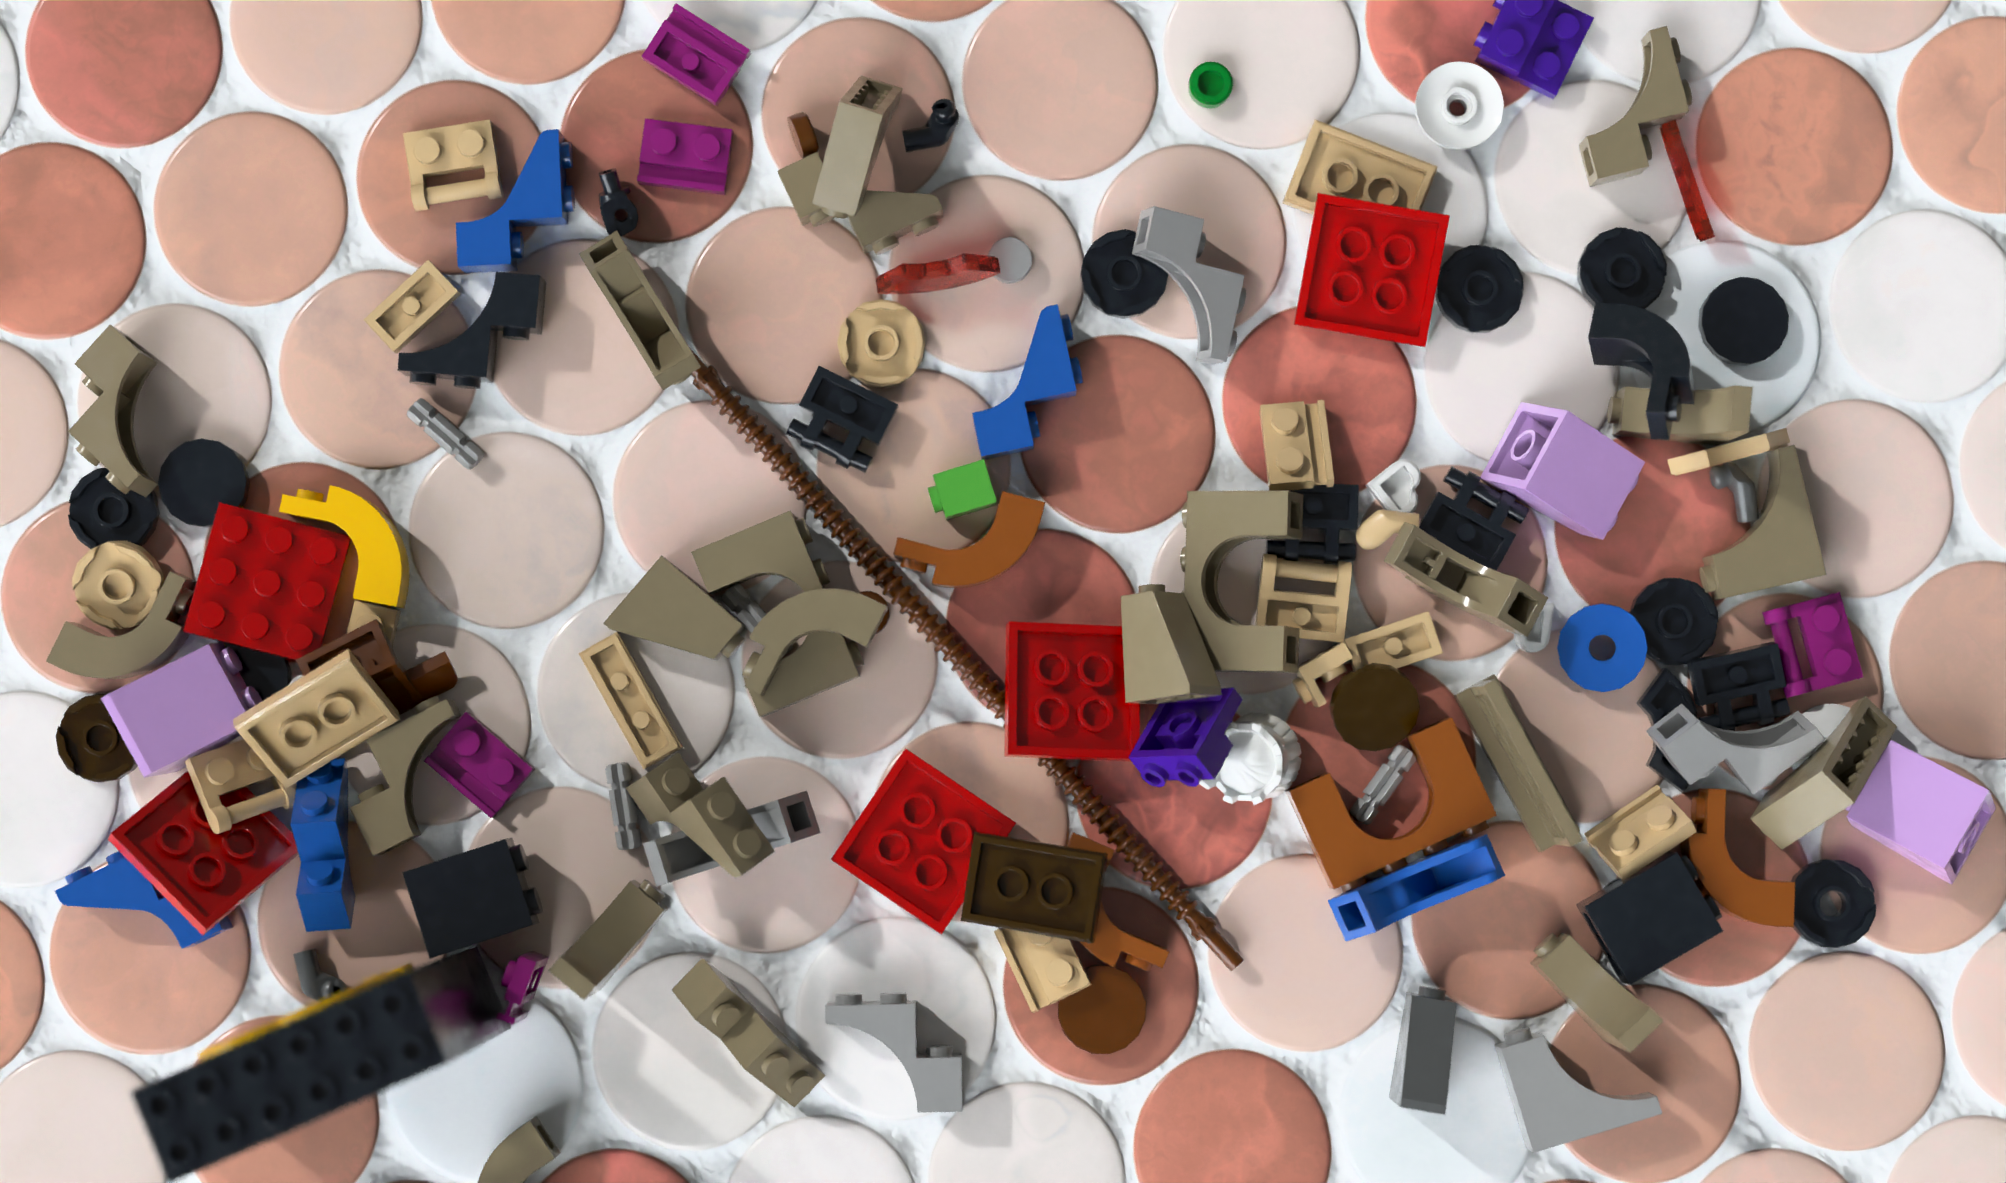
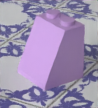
[1481,402,1645,540]
[101,643,262,778]
[1845,740,1996,884]

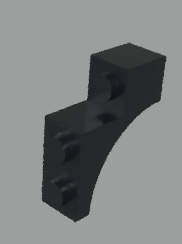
[398,272,546,389]

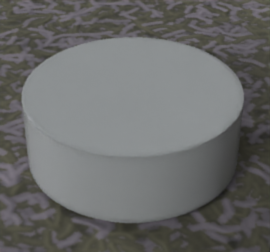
[988,237,1032,283]

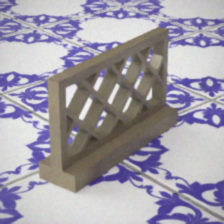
[1453,674,1583,852]

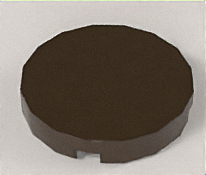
[1329,663,1420,752]
[56,694,138,783]

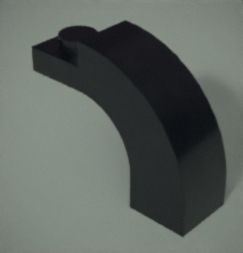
[1588,303,1695,440]

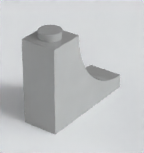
[1494,1028,1662,1153]

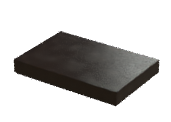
[961,832,1108,943]

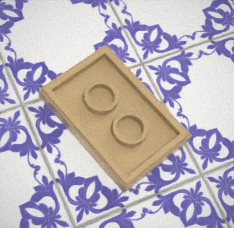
[1282,119,1438,215]
[233,649,400,789]

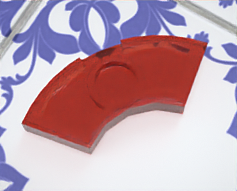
[1659,119,1715,242]
[876,253,1001,294]

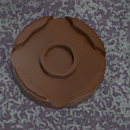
[1058,965,1146,1054]

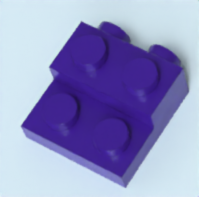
[1474,0,1594,99]
[1128,687,1243,787]

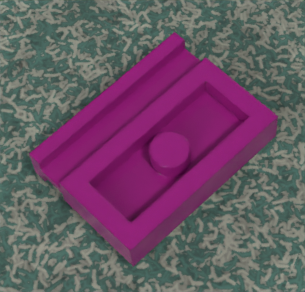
[641,3,751,106]
[637,118,733,195]
[424,712,535,818]
[496,951,549,1025]

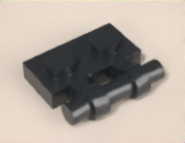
[786,366,899,473]
[1418,466,1529,571]
[1266,484,1359,565]
[1687,641,1790,731]

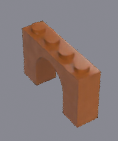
[1285,717,1497,893]

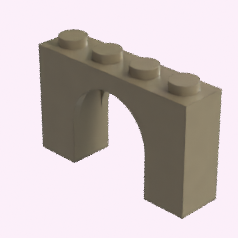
[1180,491,1303,673]
[692,511,864,717]

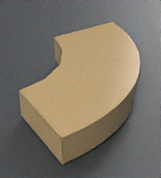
[1667,428,1790,476]

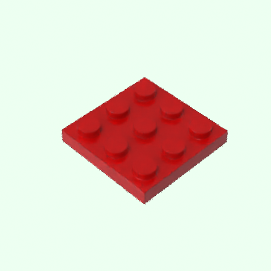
[1294,193,1450,347]
[183,502,351,661]
[1004,621,1140,761]
[830,748,1016,934]
[108,771,299,936]

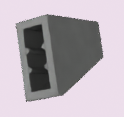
[1389,986,1456,1115]

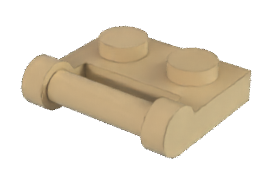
[403,119,503,212]
[1255,553,1352,643]
[184,739,297,834]

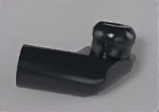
[902,99,959,153]

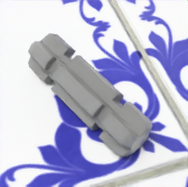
[407,398,484,470]
[722,583,793,656]
[1350,745,1417,825]
[605,762,642,850]

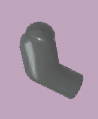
[1709,462,1759,522]
[293,949,347,1002]

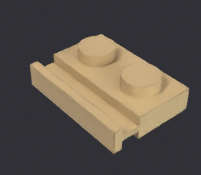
[1259,400,1334,491]
[1584,785,1697,882]
[994,928,1092,1013]

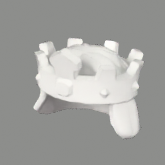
[1199,712,1302,805]

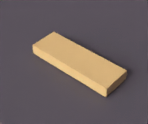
[578,632,684,769]

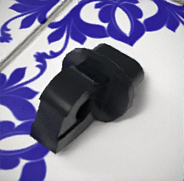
[599,168,638,236]

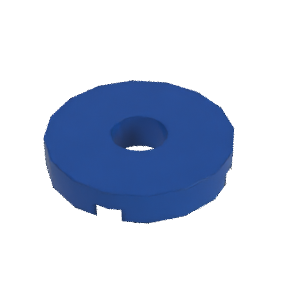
[1557,603,1648,692]

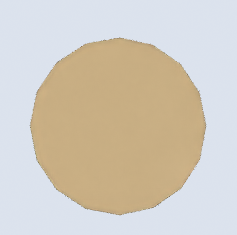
[837,299,926,389]
[72,541,164,629]

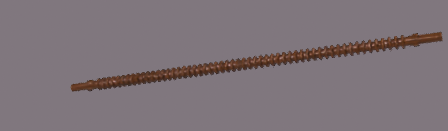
[690,348,1244,971]

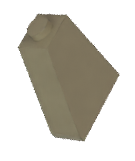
[603,555,746,660]
[1121,584,1221,704]

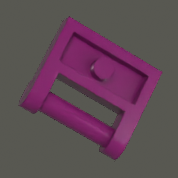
[1762,592,1864,698]

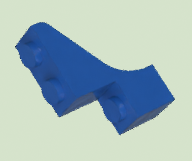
[456,129,575,273]
[972,304,1083,460]
[290,758,356,932]
[1328,834,1505,942]
[55,851,233,949]

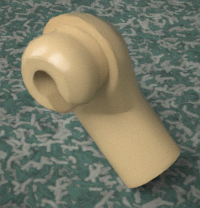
[1355,510,1419,550]

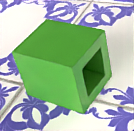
[927,459,997,521]

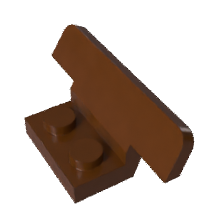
[296,619,458,715]

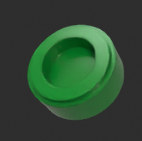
[1188,62,1233,108]

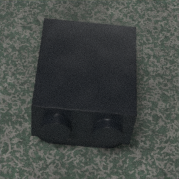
[402,838,543,959]
[1576,851,1723,985]

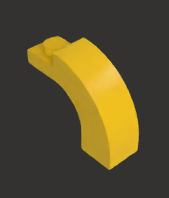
[279,485,410,609]

